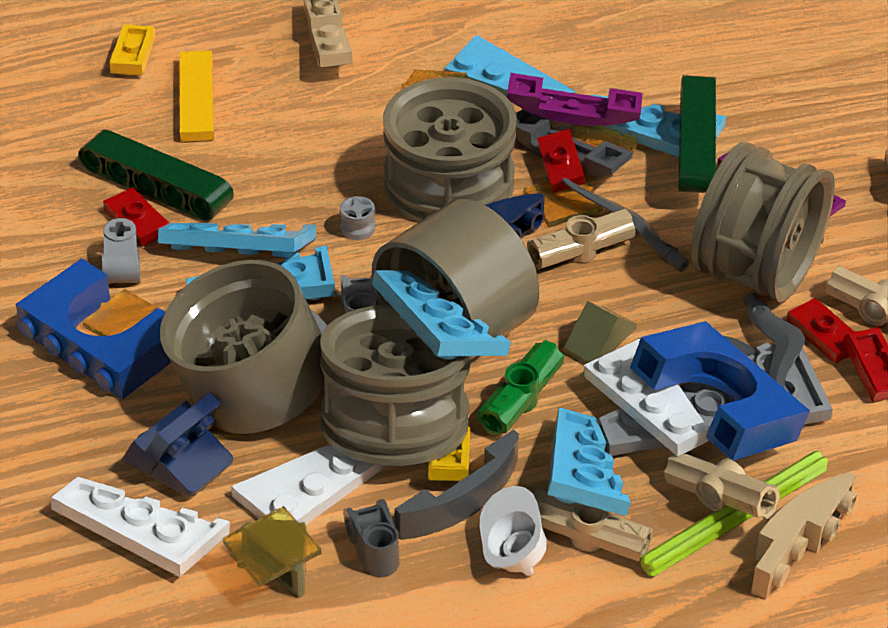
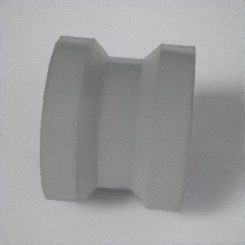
[340,196,375,240]

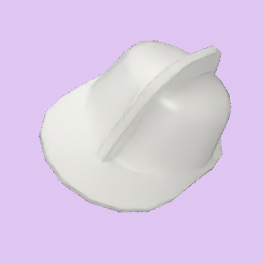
[479,486,547,576]

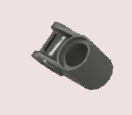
[343,499,399,577]

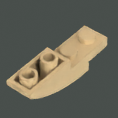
[303,0,353,67]
[751,472,858,600]

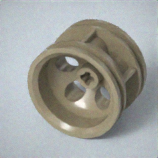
[383,77,516,222]
[691,141,835,302]
[320,304,471,466]

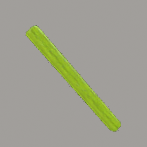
[640,451,828,577]

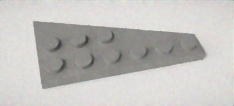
[599,342,833,456]

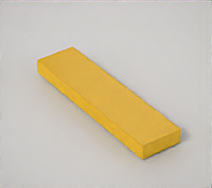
[179,50,214,142]

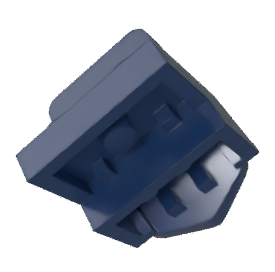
[121,392,233,496]

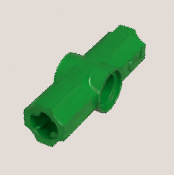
[477,340,564,436]

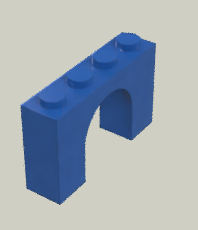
[16,258,171,400]
[630,321,810,461]

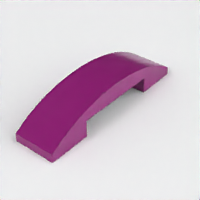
[507,73,643,126]

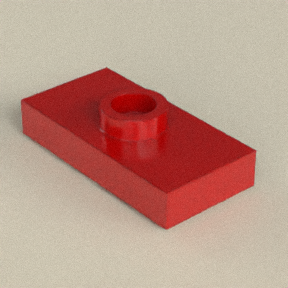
[537,129,586,193]
[103,187,170,247]
[786,298,855,364]
[842,327,888,402]

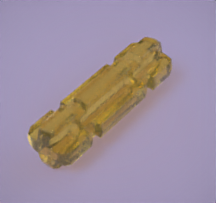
[573,125,637,154]

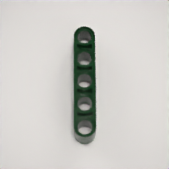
[678,75,716,193]
[78,129,234,221]

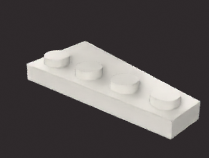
[584,338,709,457]
[231,444,386,525]
[51,477,230,577]

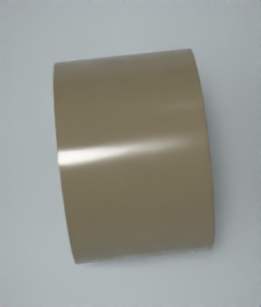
[372,199,540,360]
[160,260,325,434]

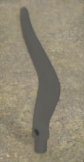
[562,178,689,272]
[743,293,805,388]

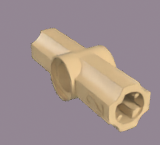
[527,209,636,269]
[825,266,888,326]
[664,453,780,519]
[534,489,653,562]

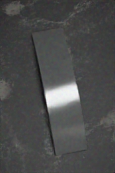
[516,109,632,176]
[395,429,519,540]

